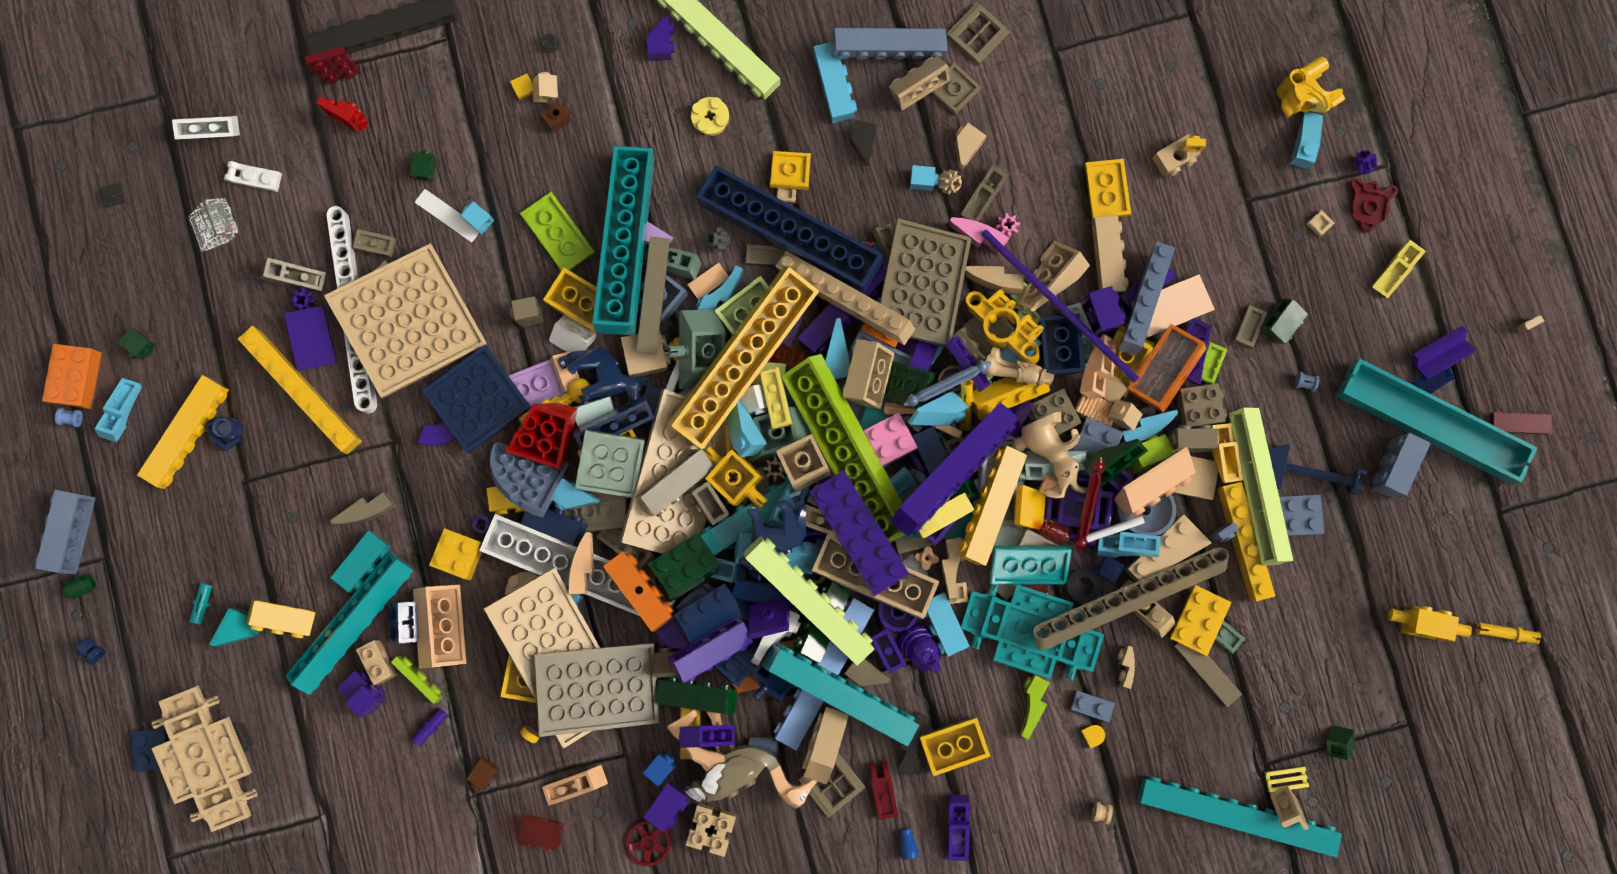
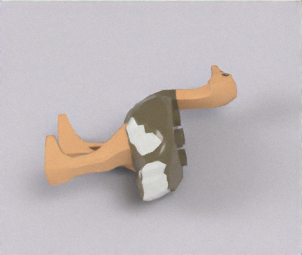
[667,689,817,809]

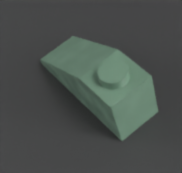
[643,241,702,280]

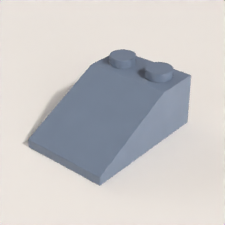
[1071,417,1124,476]

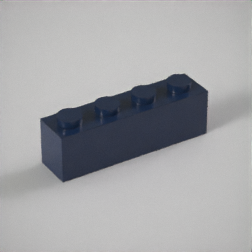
[574,396,655,450]

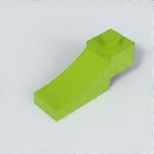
[1019,675,1049,740]

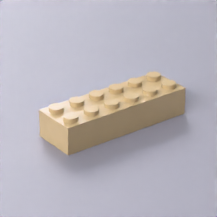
[812,534,939,620]

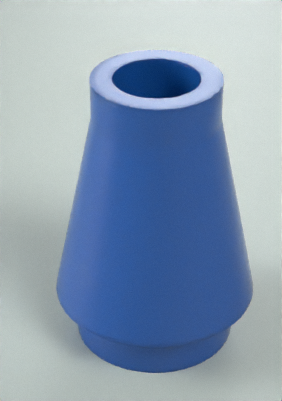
[900,829,920,860]

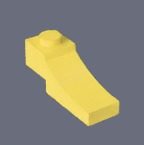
[1372,238,1426,298]

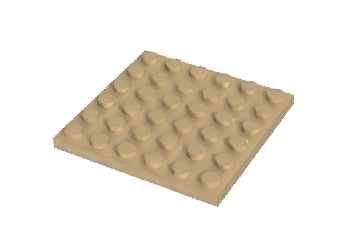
[324,243,487,399]

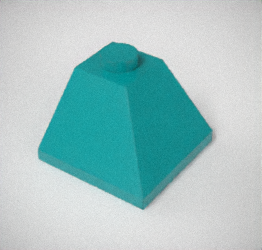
[209,608,260,646]

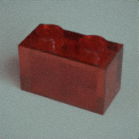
[518,814,566,852]

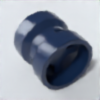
[75,637,106,665]

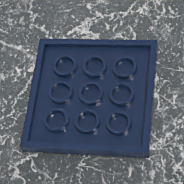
[422,345,531,454]

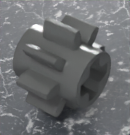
[706,227,730,252]

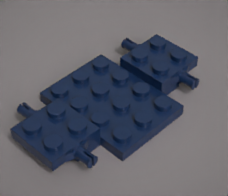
[675,581,796,702]

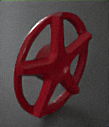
[626,820,671,866]

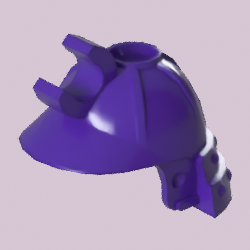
[898,625,941,674]

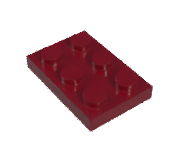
[305,46,361,84]

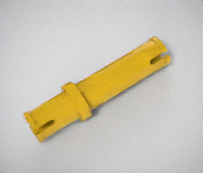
[959,379,974,431]
[1476,622,1541,644]

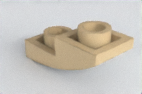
[1117,646,1135,689]

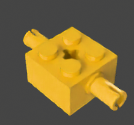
[704,447,768,509]
[1388,606,1472,641]

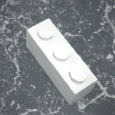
[172,116,240,139]

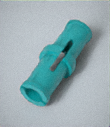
[189,583,213,624]

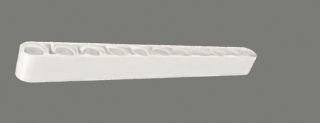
[327,206,377,414]

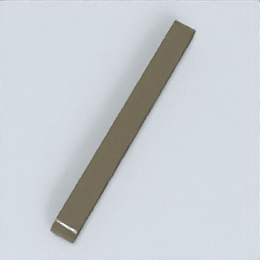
[1033,547,1229,650]

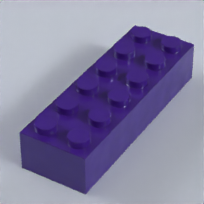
[810,470,909,597]

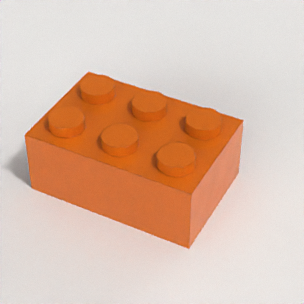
[42,344,102,409]

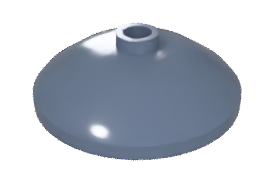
[1117,494,1176,536]

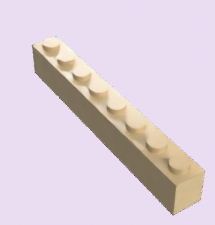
[775,251,915,345]

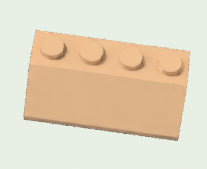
[1114,447,1195,518]
[413,585,467,669]

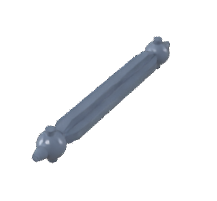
[903,360,992,408]

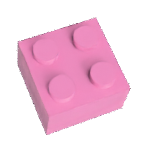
[864,413,918,467]

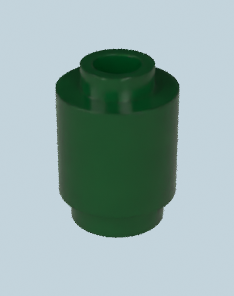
[62,574,96,600]

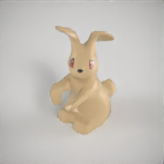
[1012,412,1087,499]

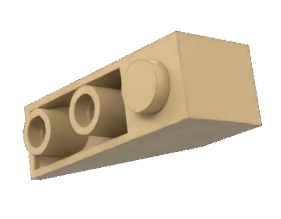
[1120,579,1176,638]

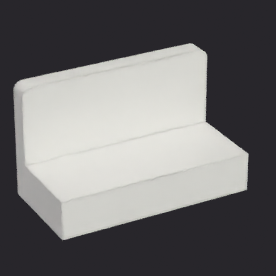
[549,316,596,352]

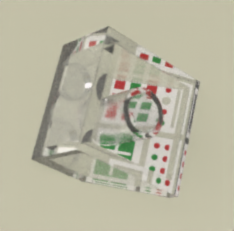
[189,198,238,252]

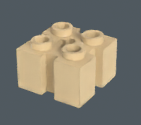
[686,803,737,857]

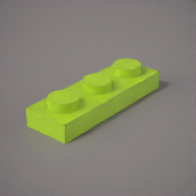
[391,656,443,704]

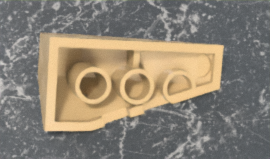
[1018,241,1090,312]

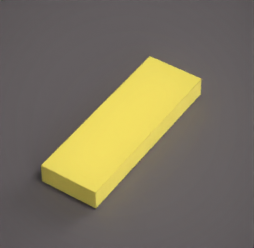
[759,367,792,430]

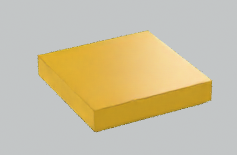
[770,151,811,190]
[1014,485,1046,531]

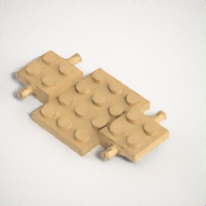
[152,685,257,832]

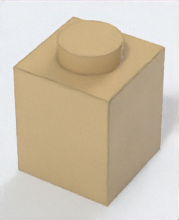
[532,72,558,104]
[1104,376,1128,403]
[1108,399,1143,431]

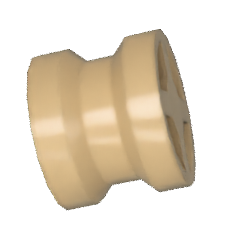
[1092,801,1113,825]

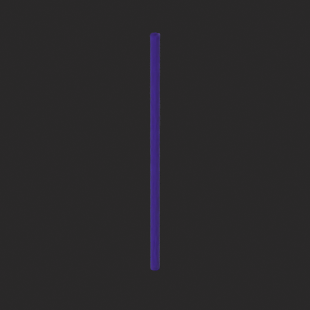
[981,229,1139,383]

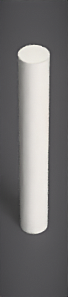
[1086,516,1145,542]

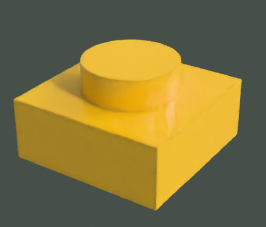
[1182,136,1206,152]

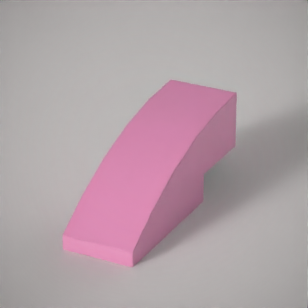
[948,217,1009,254]

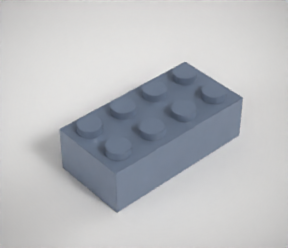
[35,490,95,574]

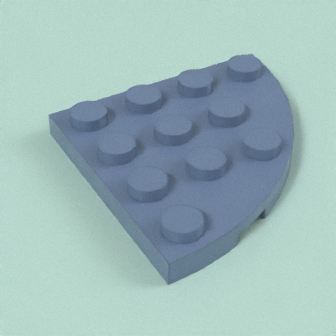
[490,441,569,518]

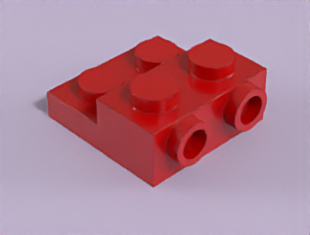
[316,97,368,134]

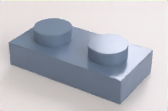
[1208,522,1239,543]
[1070,690,1115,722]

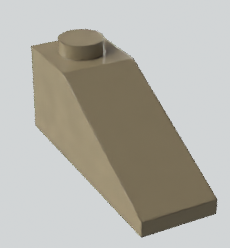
[259,257,326,291]

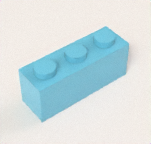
[925,592,970,657]

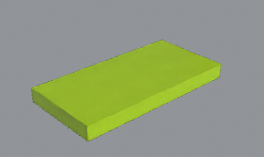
[520,192,596,271]

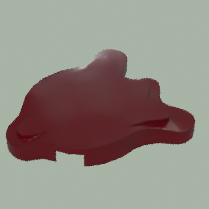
[1349,178,1398,233]

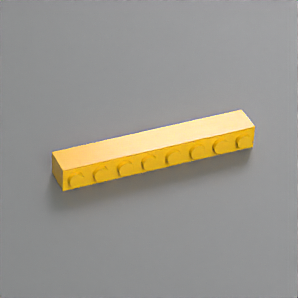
[238,326,362,454]

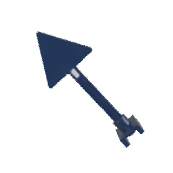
[1268,444,1367,495]

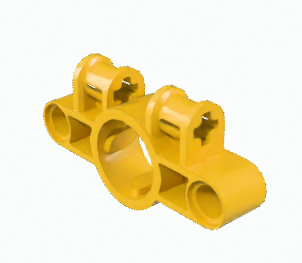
[966,289,1043,364]

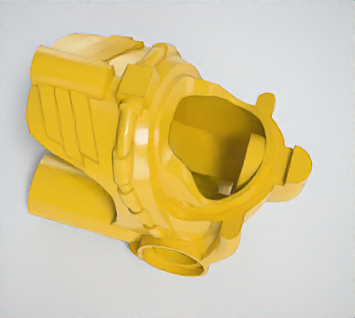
[1277,56,1345,118]

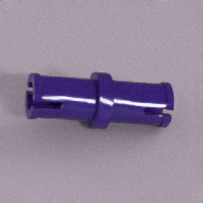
[411,707,449,746]

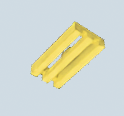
[1264,766,1309,793]

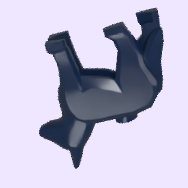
[558,348,650,405]
[738,495,806,581]

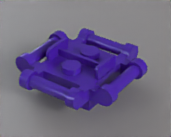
[1044,475,1117,546]

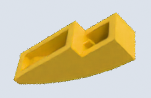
[1211,423,1243,483]

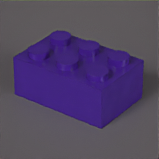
[1081,286,1125,338]

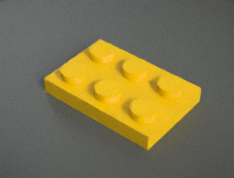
[1085,159,1131,220]
[1169,585,1232,656]

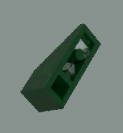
[1082,439,1148,487]

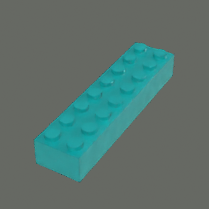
[761,644,919,746]

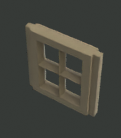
[946,3,1010,65]
[798,753,865,818]

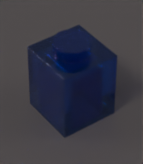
[1095,556,1125,584]

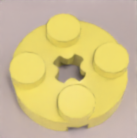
[691,97,729,136]

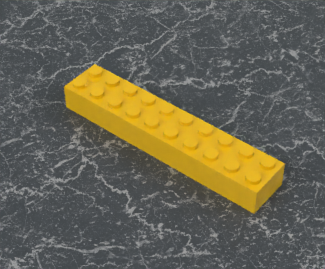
[666,267,819,450]

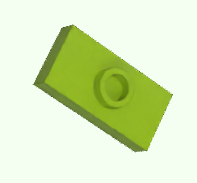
[1201,342,1227,385]

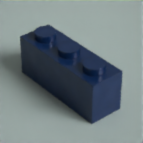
[521,507,588,546]

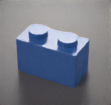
[643,751,677,786]

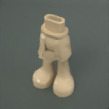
[984,347,1054,385]

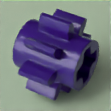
[1353,150,1377,174]
[290,288,316,310]

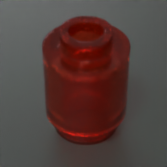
[1039,520,1071,546]

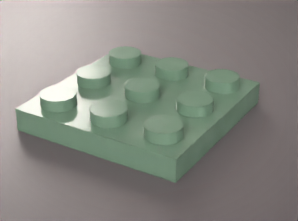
[575,429,645,498]

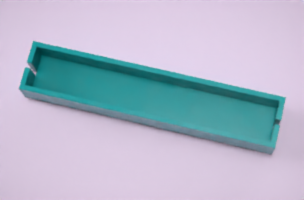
[1336,359,1537,485]

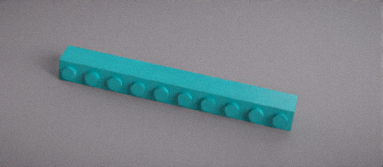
[1137,776,1342,858]

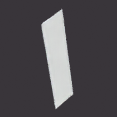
[415,189,479,242]

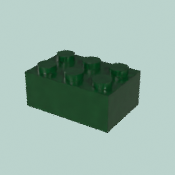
[647,533,720,603]

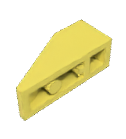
[918,493,974,539]

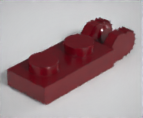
[870,760,898,820]

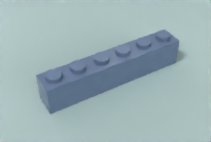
[831,28,948,60]
[1118,241,1175,356]

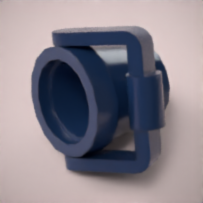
[205,416,243,451]

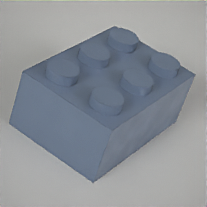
[1371,433,1431,499]

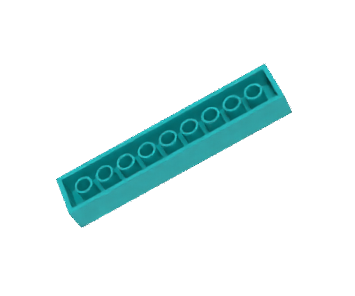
[592,146,655,335]

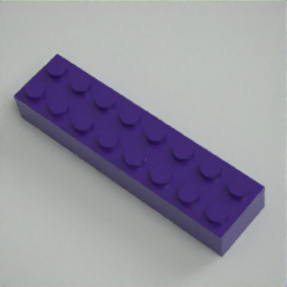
[890,402,1018,537]

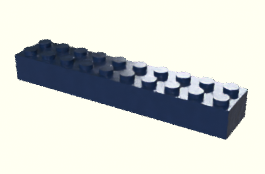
[696,165,884,294]

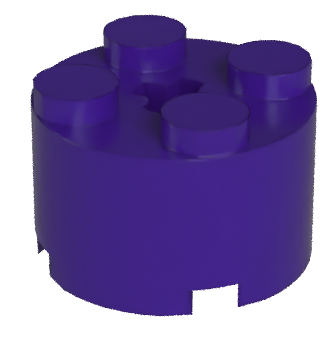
[877,602,917,632]

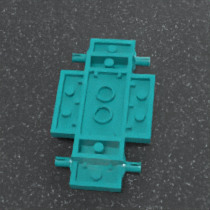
[960,584,1104,681]

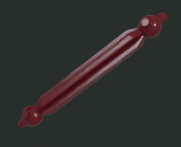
[1074,457,1105,552]

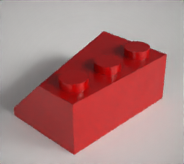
[504,403,578,469]

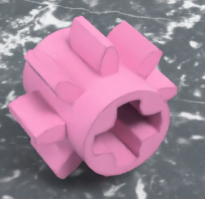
[995,213,1020,239]

